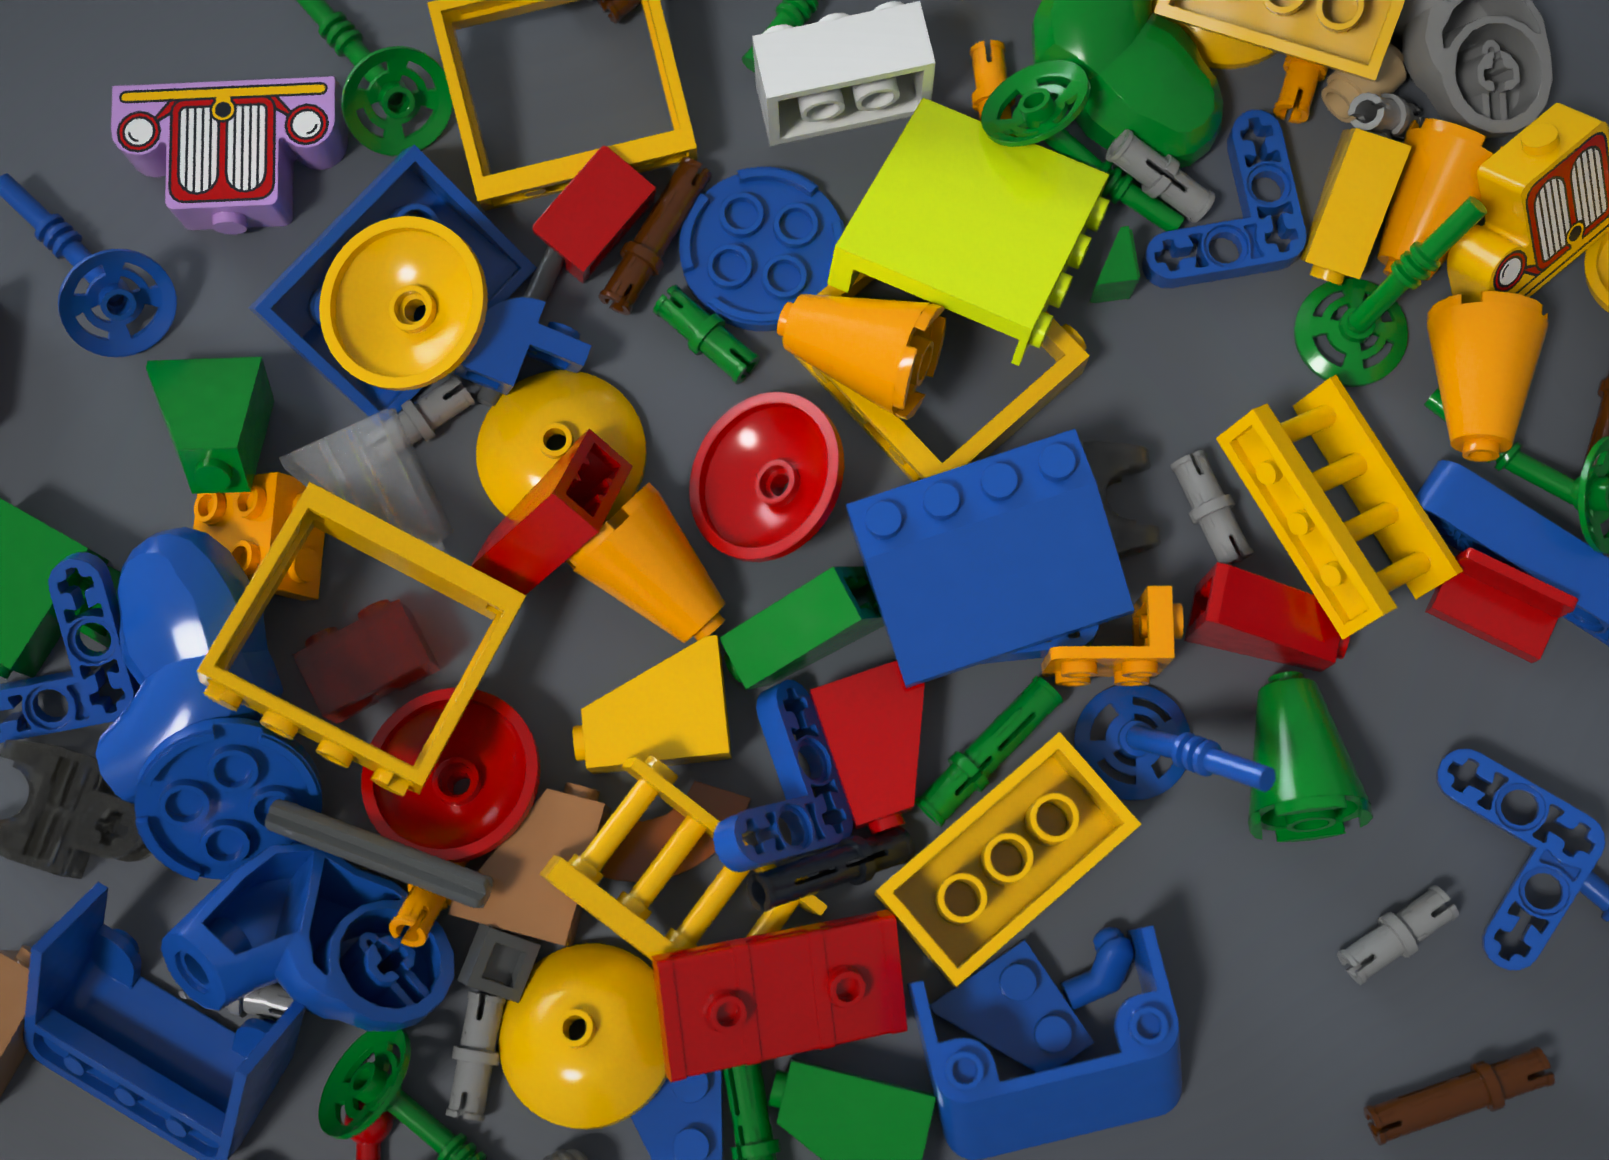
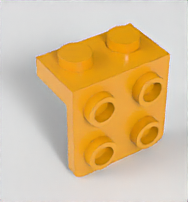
[193,472,329,601]
[1041,586,1184,687]

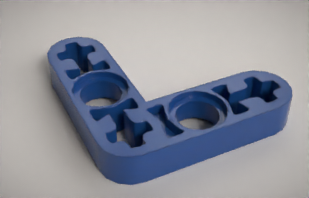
[1142,110,1307,288]
[0,552,141,743]
[713,679,853,872]
[1436,749,1605,970]

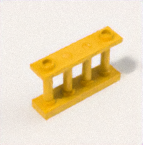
[1216,375,1463,640]
[539,755,828,961]

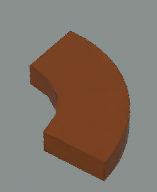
[602,781,751,883]

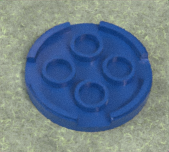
[679,167,845,331]
[134,717,322,881]

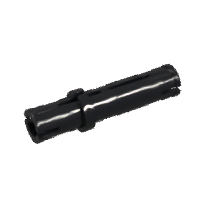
[747,827,915,912]

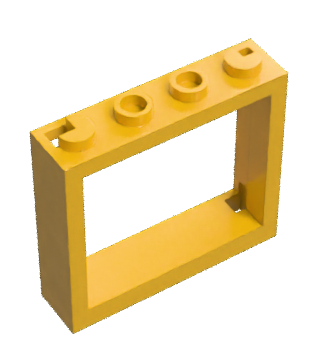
[427,0,698,211]
[782,272,1090,482]
[197,482,526,796]

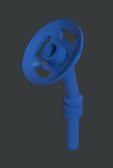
[0,173,177,357]
[1074,685,1276,801]

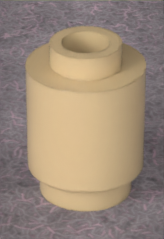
[1322,43,1406,123]

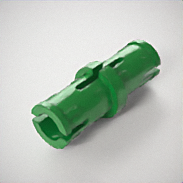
[653,285,760,384]

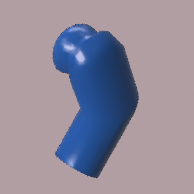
[1060,927,1134,1010]

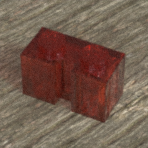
[292,599,441,724]

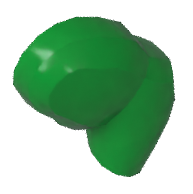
[1031,0,1224,168]

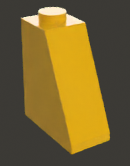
[1300,128,1412,286]
[573,635,732,774]

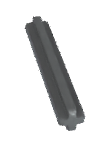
[265,799,493,909]

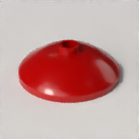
[689,392,844,562]
[361,688,540,863]

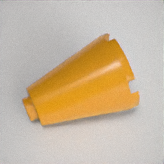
[1377,118,1503,281]
[1427,291,1549,462]
[777,294,946,420]
[566,482,726,643]

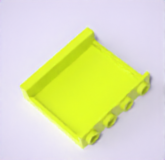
[827,97,1110,366]

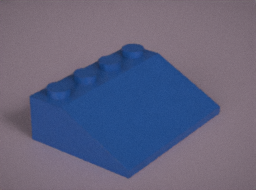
[249,145,537,427]
[846,429,1135,688]

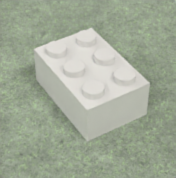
[752,1,936,146]

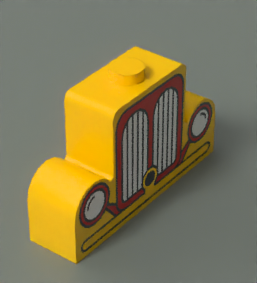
[1447,103,1609,304]

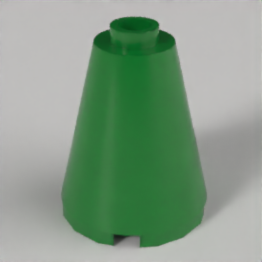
[1248,671,1373,842]

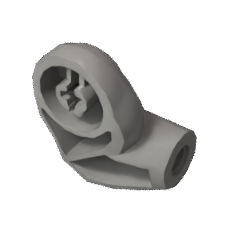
[1392,0,1553,138]

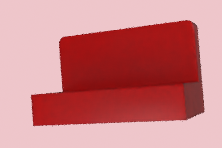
[533,146,656,284]
[1425,548,1578,663]

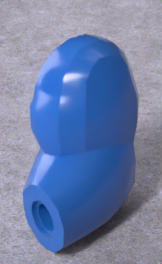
[95,527,284,804]
[161,843,454,1031]

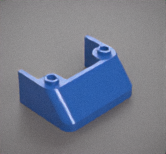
[23,882,305,1160]
[907,925,1182,1160]

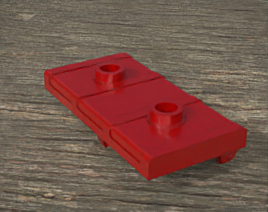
[652,909,908,1082]

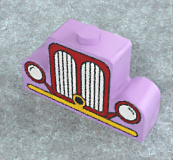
[111,76,348,235]

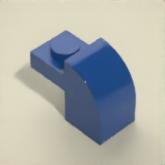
[453,297,592,395]

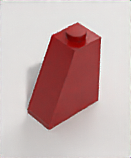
[471,429,633,595]
[1184,562,1350,672]
[810,661,925,836]

